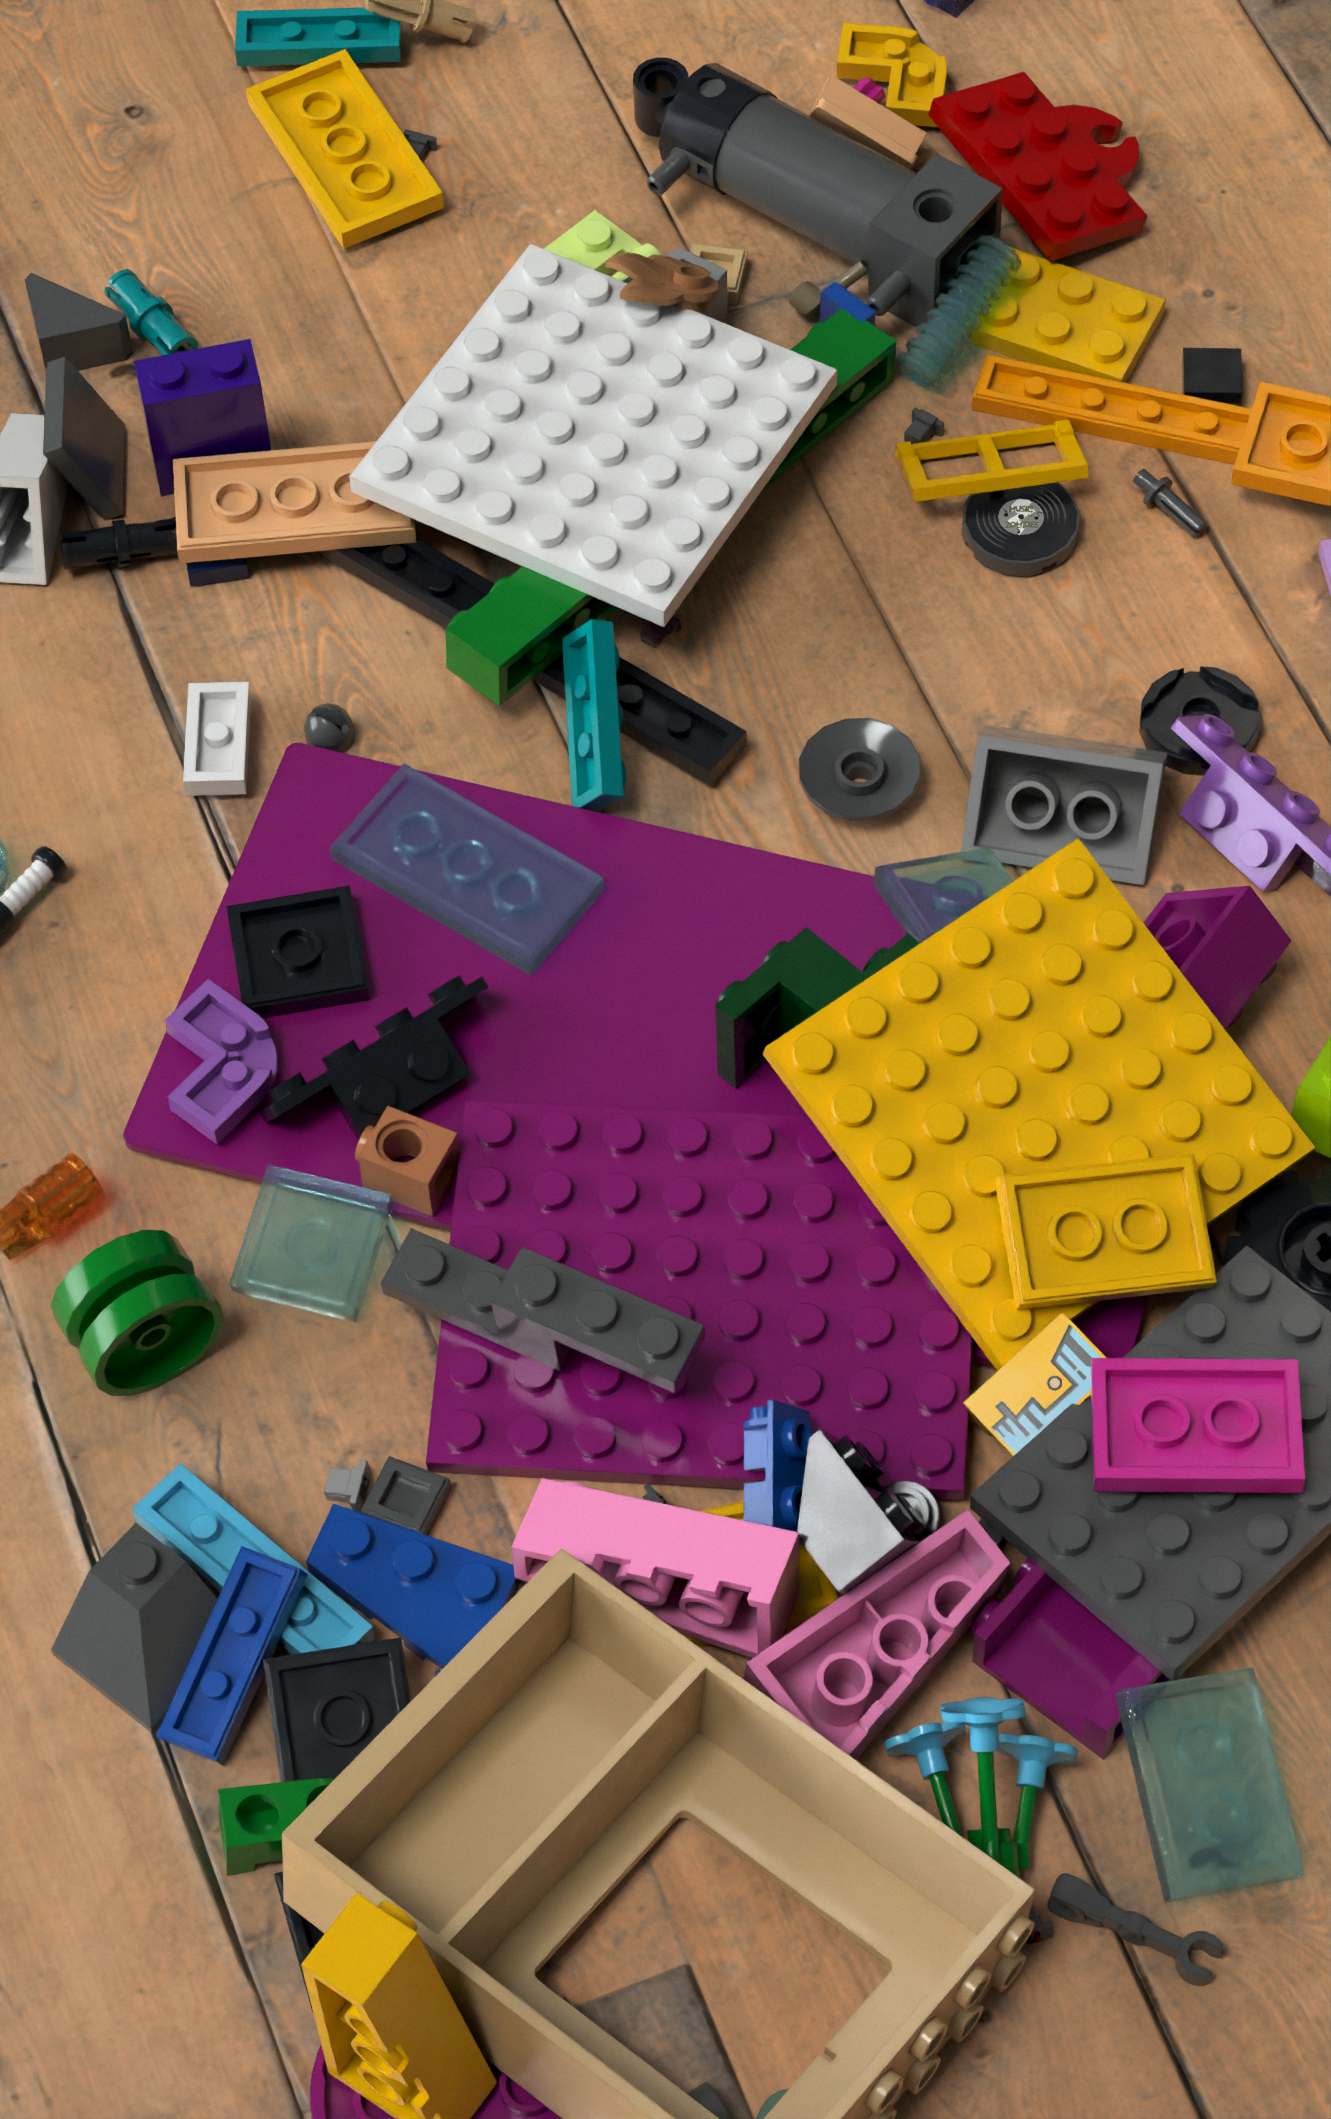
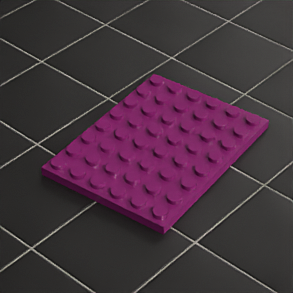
[426,1100,972,1500]

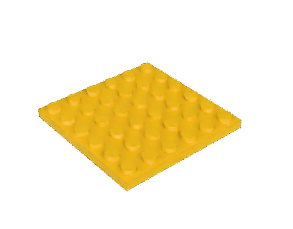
[763,838,1315,1371]

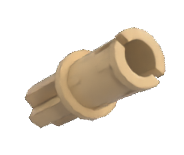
[365,0,476,43]

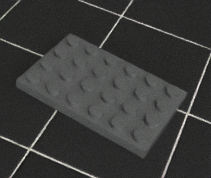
[970,1246,1331,1682]

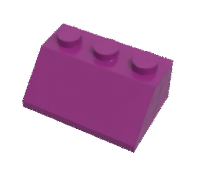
[1143,886,1292,1030]

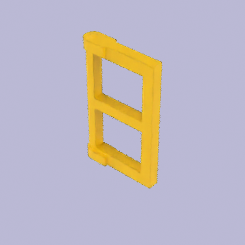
[895,419,1089,502]

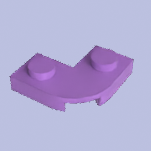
[165,979,278,1144]

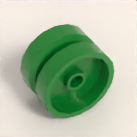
[51,1230,224,1396]

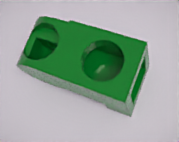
[218,1778,334,1876]

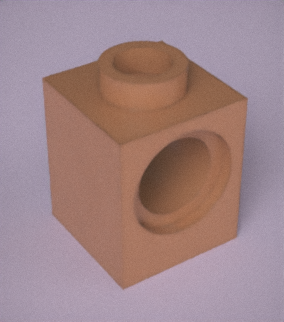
[355,1106,460,1217]

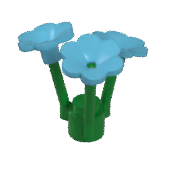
[884,1697,1078,1878]

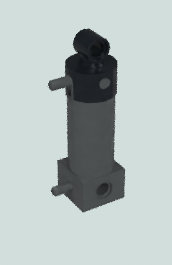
[633,57,1003,336]

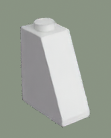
[0,413,69,585]

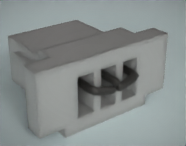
[324,1460,371,1512]

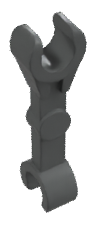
[1048,1873,1224,1986]

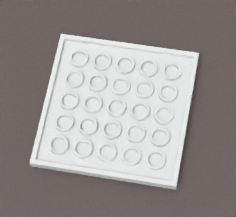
[349,244,837,627]

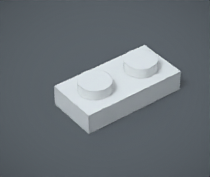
[183,682,251,796]

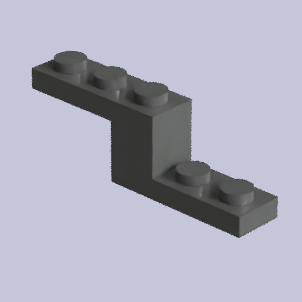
[380,1228,705,1393]

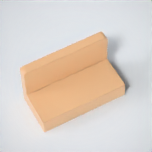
[807,75,927,169]

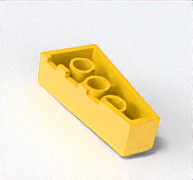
[301,1892,497,2119]

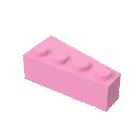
[511,1478,800,1658]
[743,1509,1010,1760]

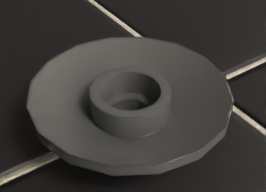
[799,718,920,821]

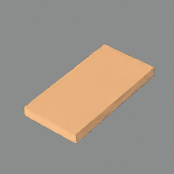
[173,441,417,563]

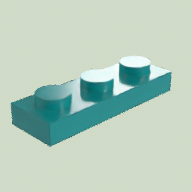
[235,7,402,66]
[562,619,627,812]

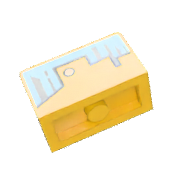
[963,1312,1106,1457]

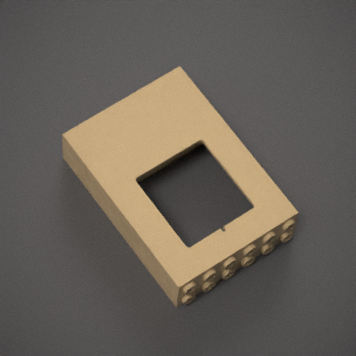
[282,1548,1035,2119]

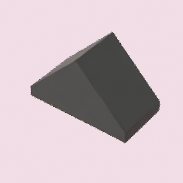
[25,273,133,371]

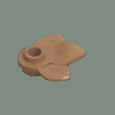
[605,252,719,313]

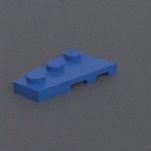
[306,1504,522,1669]

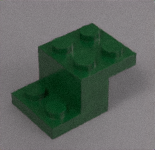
[715,927,920,1089]

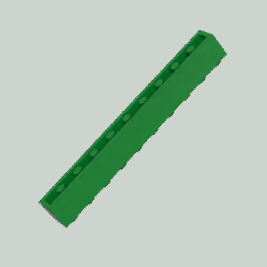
[445,308,897,707]

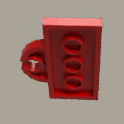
[928,72,1147,262]

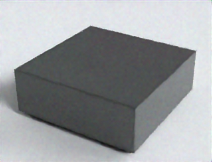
[360,1456,451,1536]

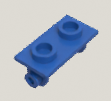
[743,1400,814,1545]

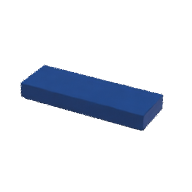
[156,1546,308,1766]

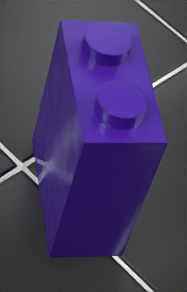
[134,339,271,496]

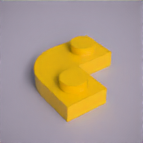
[837,22,947,127]

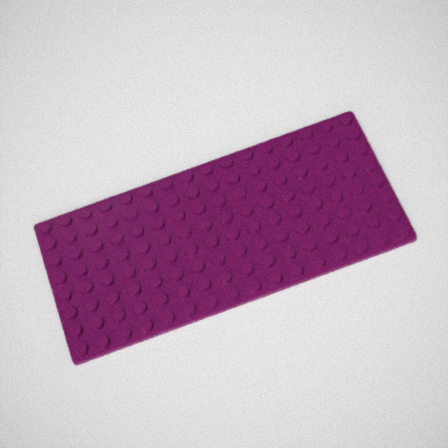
[123,743,1149,1367]

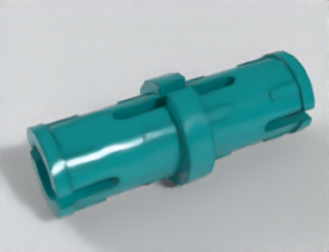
[104,269,198,355]

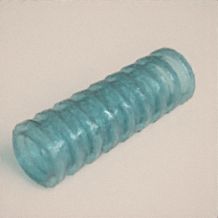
[896,235,1022,389]

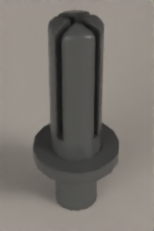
[1133,469,1207,538]

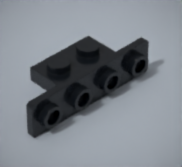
[259,975,489,1141]

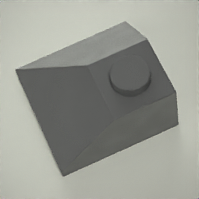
[51,1523,217,1734]

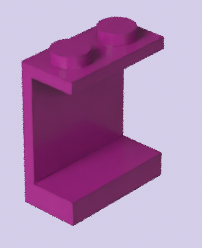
[971,1558,1171,1760]

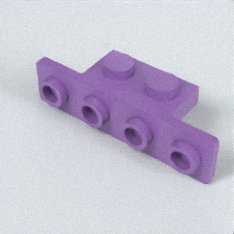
[1171,714,1331,892]

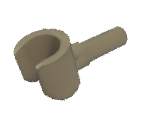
[789,261,868,323]

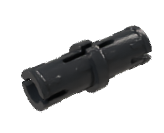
[59,517,178,570]

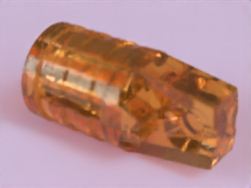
[0,1153,105,1260]

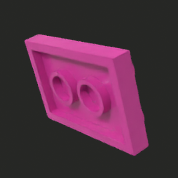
[1091,1358,1305,1493]

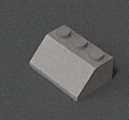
[960,724,1168,885]

